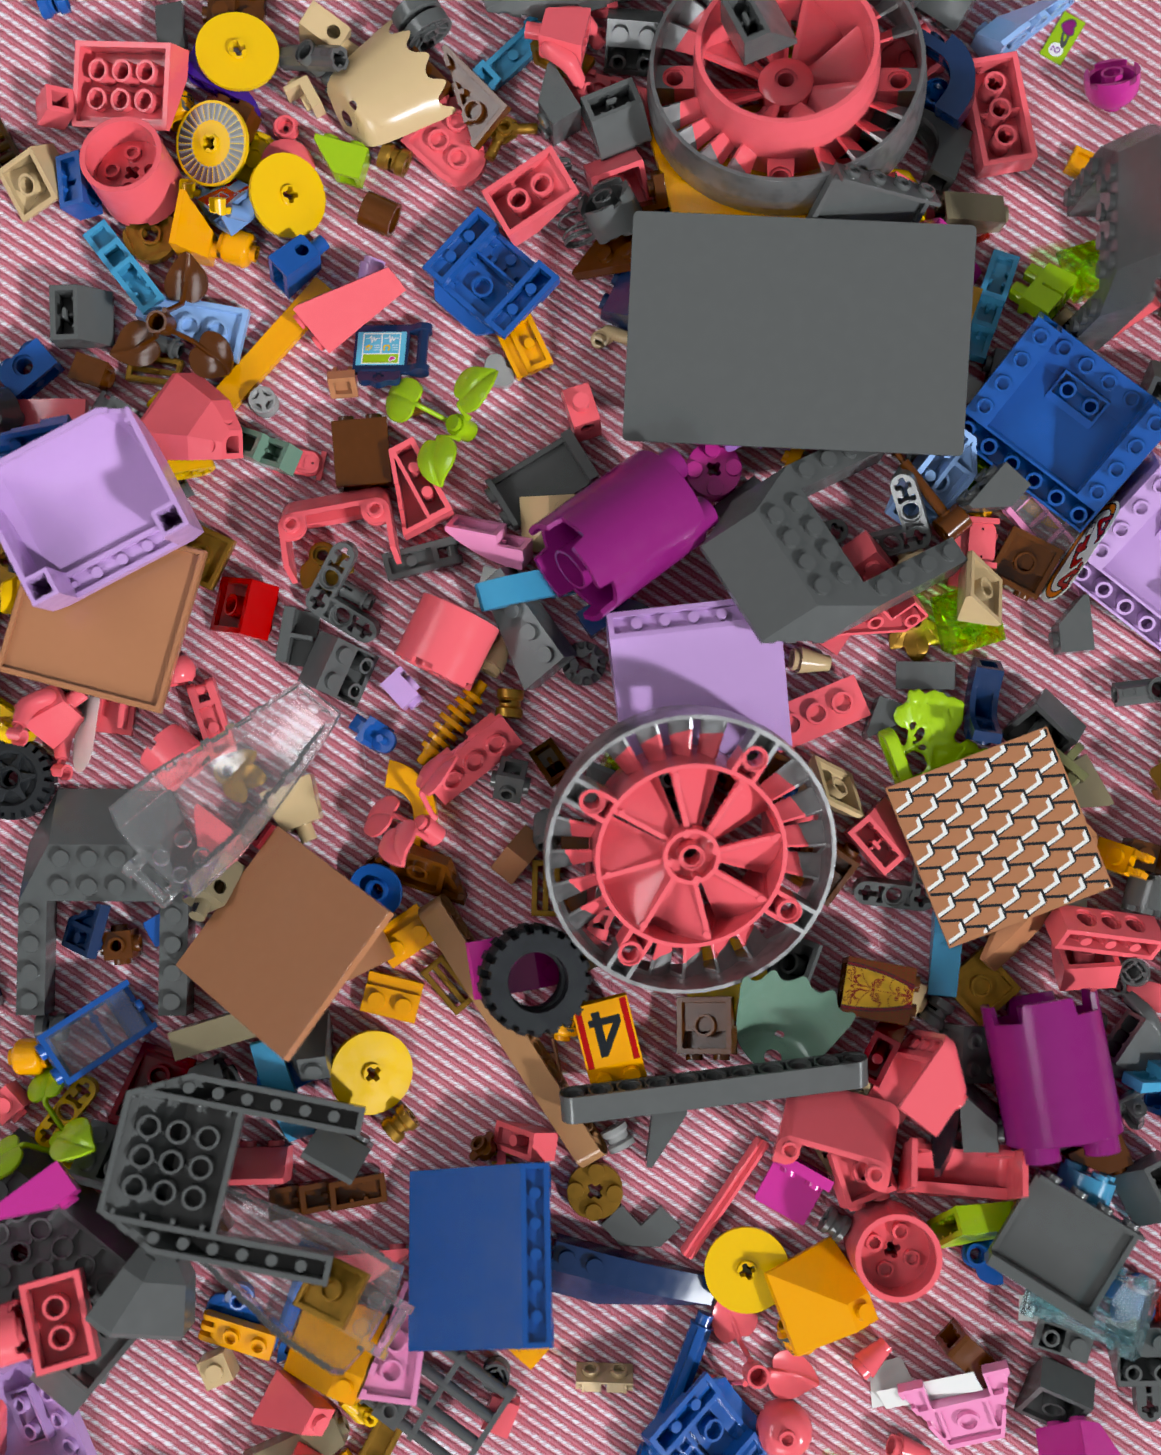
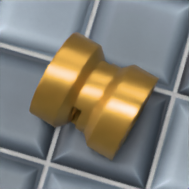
[376,142,413,178]
[495,688,524,719]
[380,1103,420,1144]

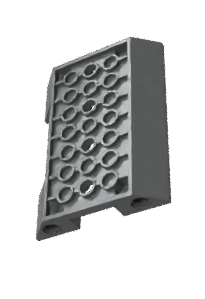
[0,1127,140,1416]

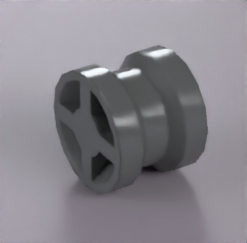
[817,1206,852,1243]

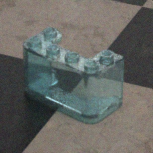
[1018,1266,1161,1362]

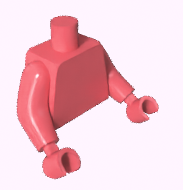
[524,6,606,103]
[6,685,89,780]

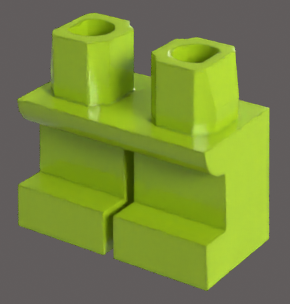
[1008,262,1078,319]

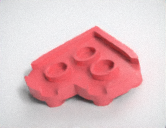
[400,95,487,191]

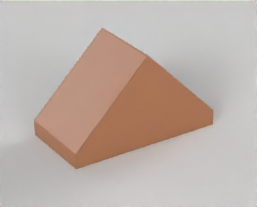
[490,824,539,885]

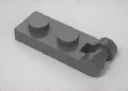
[381,536,464,582]

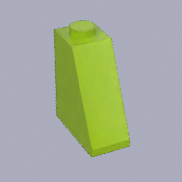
[926,1201,1013,1249]

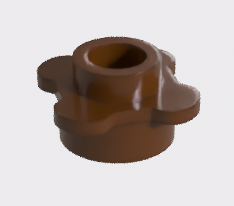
[469,1131,497,1161]

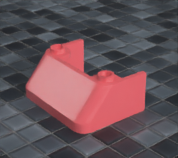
[278,487,402,584]
[866,1029,967,1137]
[896,1137,1029,1202]

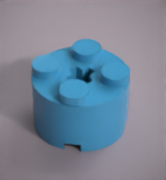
[1057,1158,1117,1206]

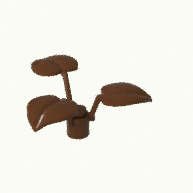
[109,251,234,379]

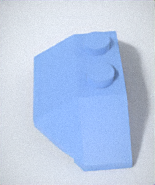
[884,429,978,525]

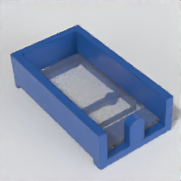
[34,979,158,1088]

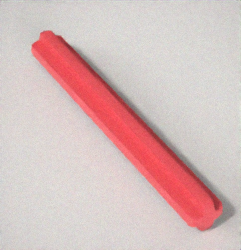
[680,1136,769,1259]

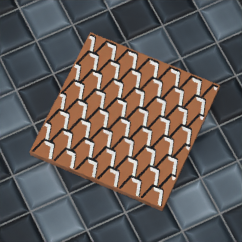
[885,726,1113,949]

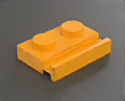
[495,314,554,381]
[383,903,434,969]
[360,970,424,1024]

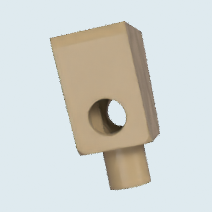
[299,0,359,57]
[260,774,323,844]

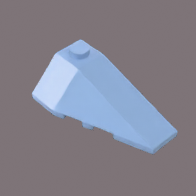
[970,0,1075,57]

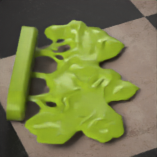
[877,689,988,784]

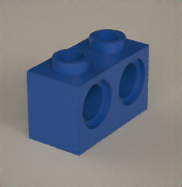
[55,149,103,221]

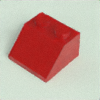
[210,576,280,641]

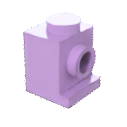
[380,666,424,711]

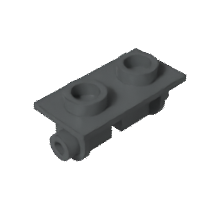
[1119,1089,1147,1130]

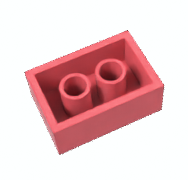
[18,1266,102,1377]

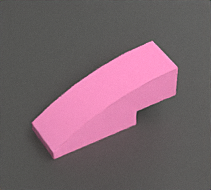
[445,514,533,570]

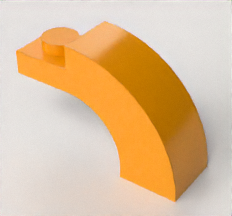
[385,760,438,847]

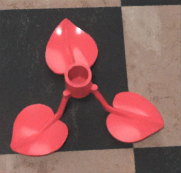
[364,754,459,867]
[709,1301,820,1400]

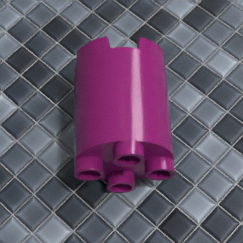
[529,447,718,621]
[980,988,1124,1166]

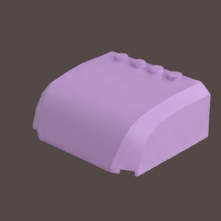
[0,407,204,611]

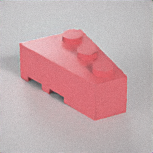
[388,436,455,541]

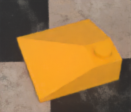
[764,1236,878,1356]
[283,1303,390,1407]

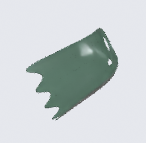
[736,970,856,1064]

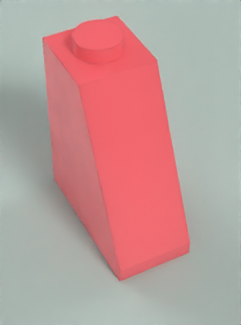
[251,1369,335,1436]

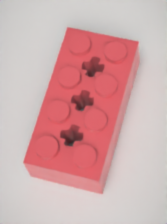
[965,51,1038,179]

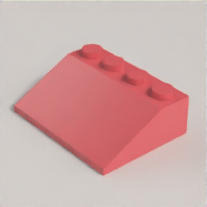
[72,40,189,131]

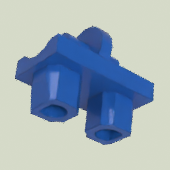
[348,714,397,754]

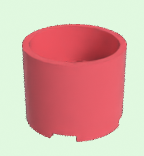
[79,116,182,226]
[394,593,500,691]
[844,1199,943,1303]

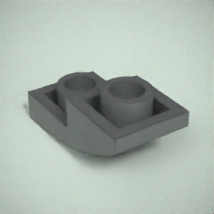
[155,1,188,50]
[896,661,956,690]

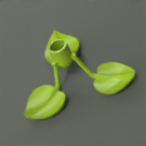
[386,366,498,488]
[0,1065,97,1179]

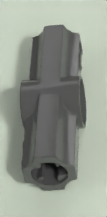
[279,39,349,77]
[1110,677,1161,707]

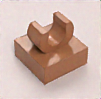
[327,366,359,399]

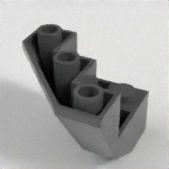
[84,1245,196,1341]

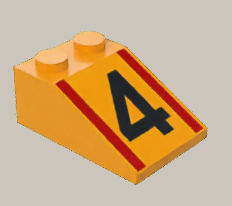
[573,992,647,1084]

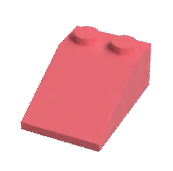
[481,145,580,246]

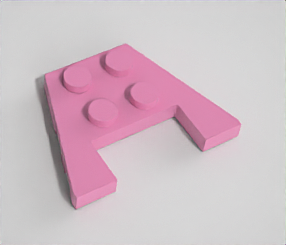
[897,1359,1009,1450]

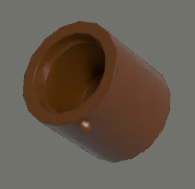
[357,191,402,238]

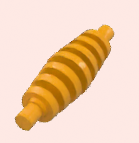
[416,679,488,766]

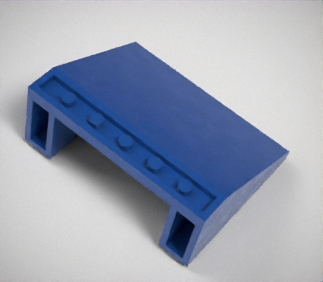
[965,311,1161,533]
[408,1162,554,1352]

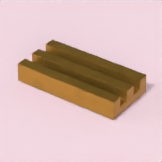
[125,357,185,387]
[531,860,560,917]
[420,954,473,1015]

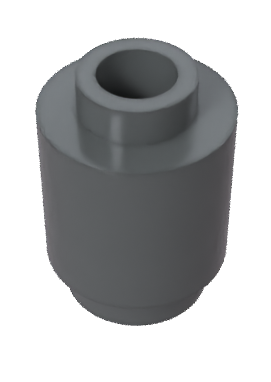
[533,808,561,852]

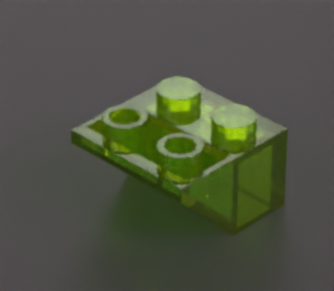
[930,589,1006,655]

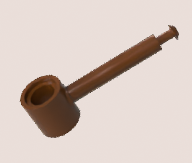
[892,453,972,541]

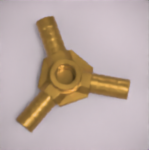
[484,116,538,162]

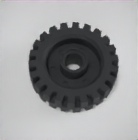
[0,740,58,820]

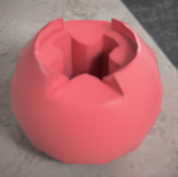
[170,655,196,687]

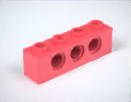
[1044,905,1161,960]

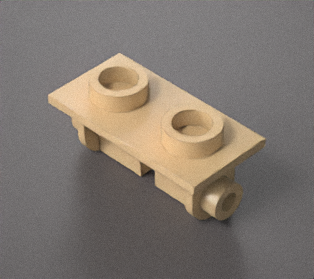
[576,1362,633,1394]

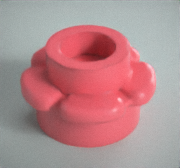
[273,115,299,140]

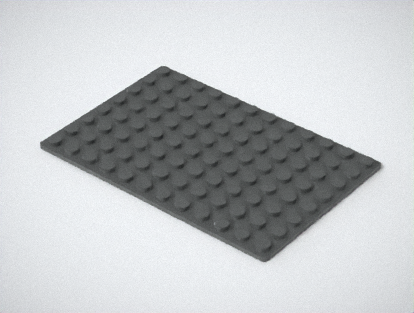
[623,211,977,456]

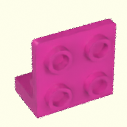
[754,1158,834,1225]

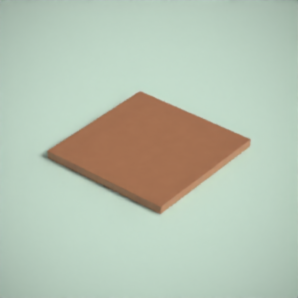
[0,545,208,714]
[176,826,394,1062]

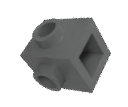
[489,756,531,804]

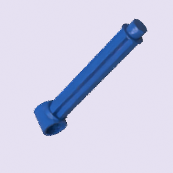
[636,1310,714,1455]

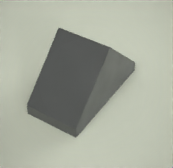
[862,696,903,740]

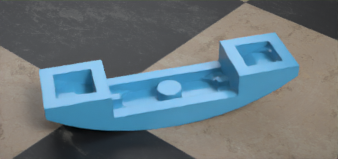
[473,16,542,91]
[474,570,577,612]
[250,1040,316,1142]

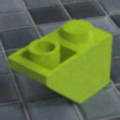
[314,133,371,189]

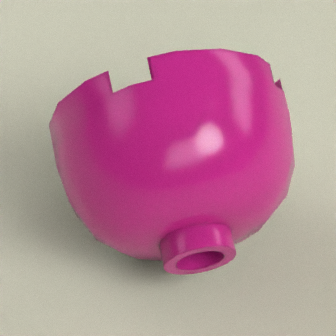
[1084,59,1141,112]

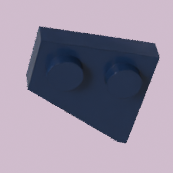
[61,904,111,959]

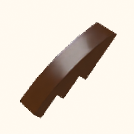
[267,1172,388,1219]

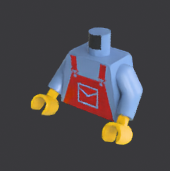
[179,178,256,236]

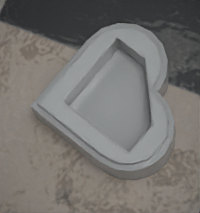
[484,354,514,389]

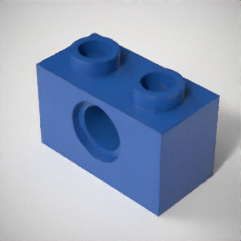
[0,338,65,400]

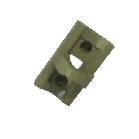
[1056,742,1090,788]

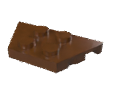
[572,234,632,281]
[365,843,468,906]

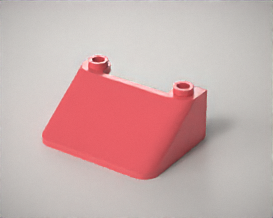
[771,1090,900,1193]

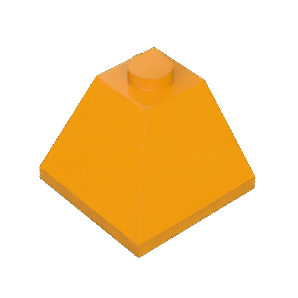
[169,189,220,267]

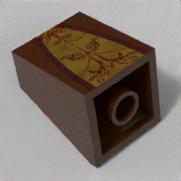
[837,956,921,1026]

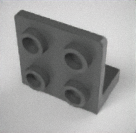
[939,1022,994,1084]

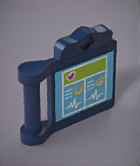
[352,322,433,389]

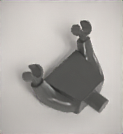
[1107,979,1161,1079]

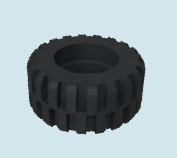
[477,922,592,1037]

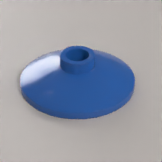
[351,863,403,913]

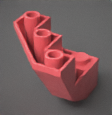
[141,373,243,460]
[838,530,929,636]

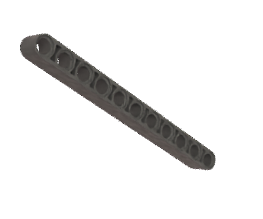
[559,1051,868,1124]

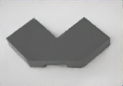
[601,1203,681,1247]

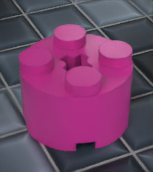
[685,445,742,502]

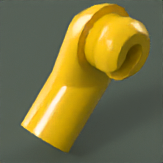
[338,1402,378,1427]

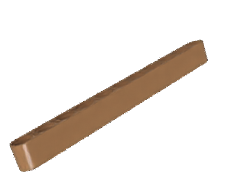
[418,894,608,1168]

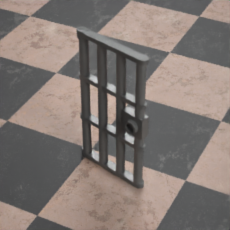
[359,1282,517,1455]

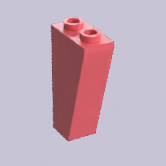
[293,266,406,353]

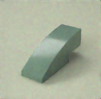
[241,426,303,477]

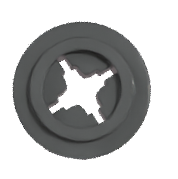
[562,641,606,686]

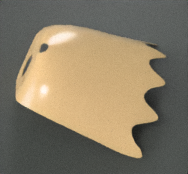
[327,20,456,147]

